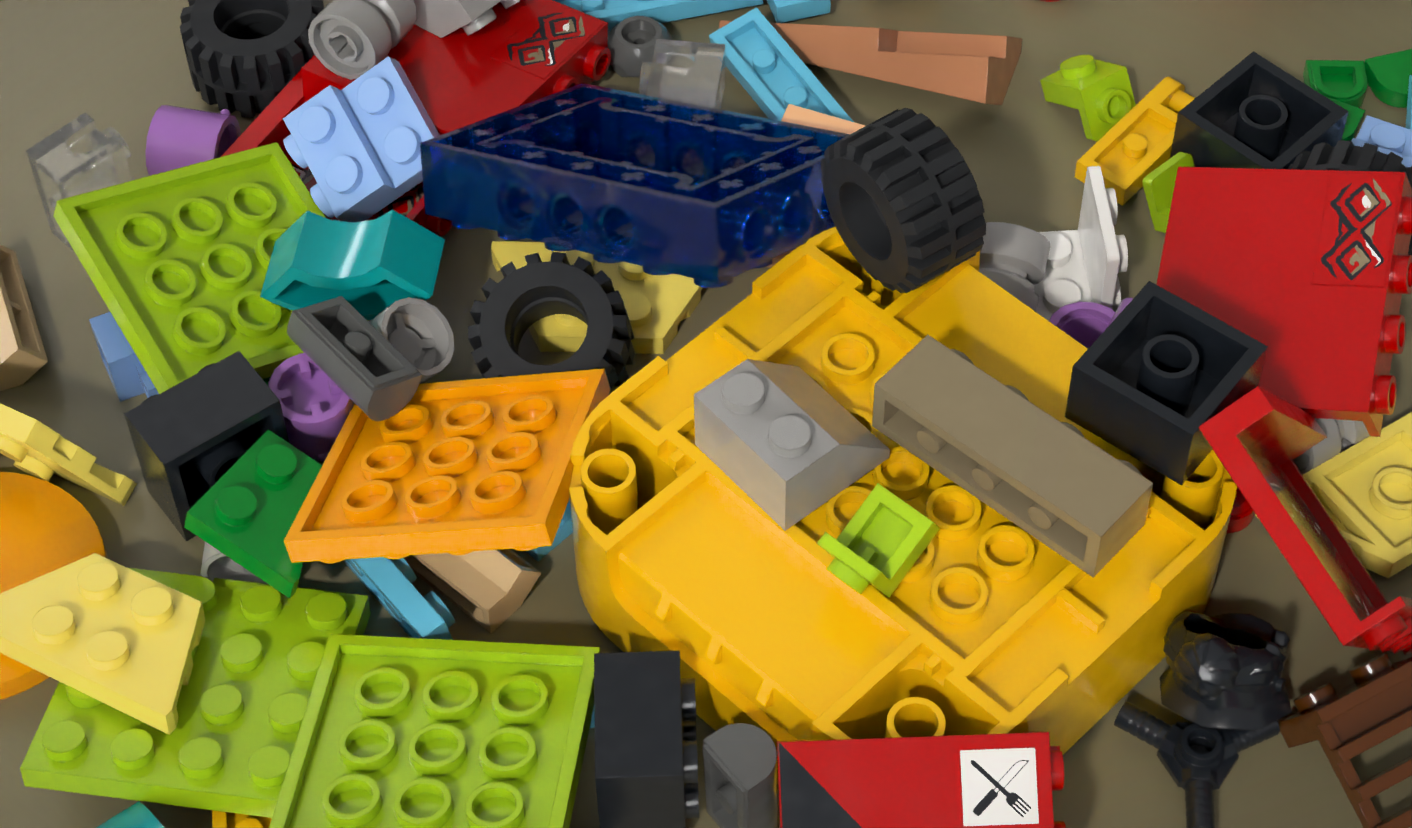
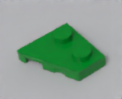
[184,429,322,599]

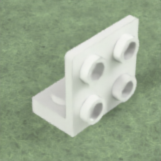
[1034,166,1128,321]

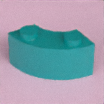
[260,210,445,320]

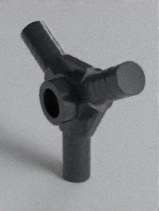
[1114,701,1280,828]

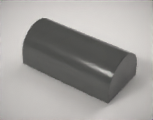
[287,296,422,421]
[703,723,778,828]

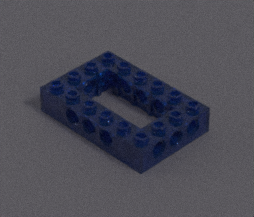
[420,83,850,288]

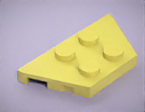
[491,241,724,354]
[0,403,137,506]
[1255,412,1412,578]
[0,553,205,735]

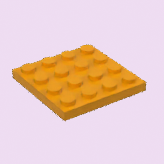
[284,368,610,564]

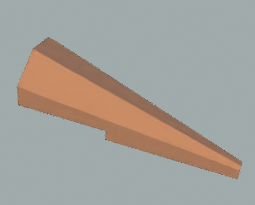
[719,20,1022,105]

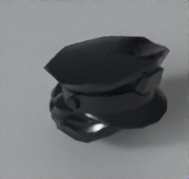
[1159,611,1292,731]

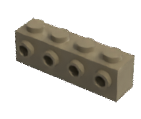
[872,335,1153,578]

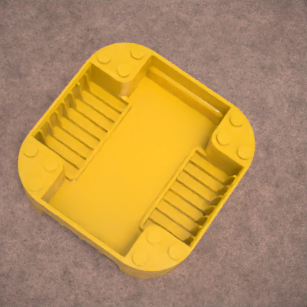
[569,226,1237,784]

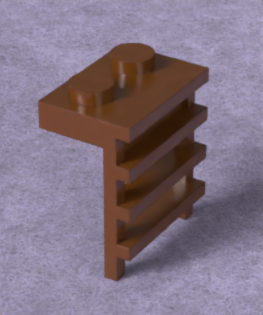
[1278,653,1412,828]

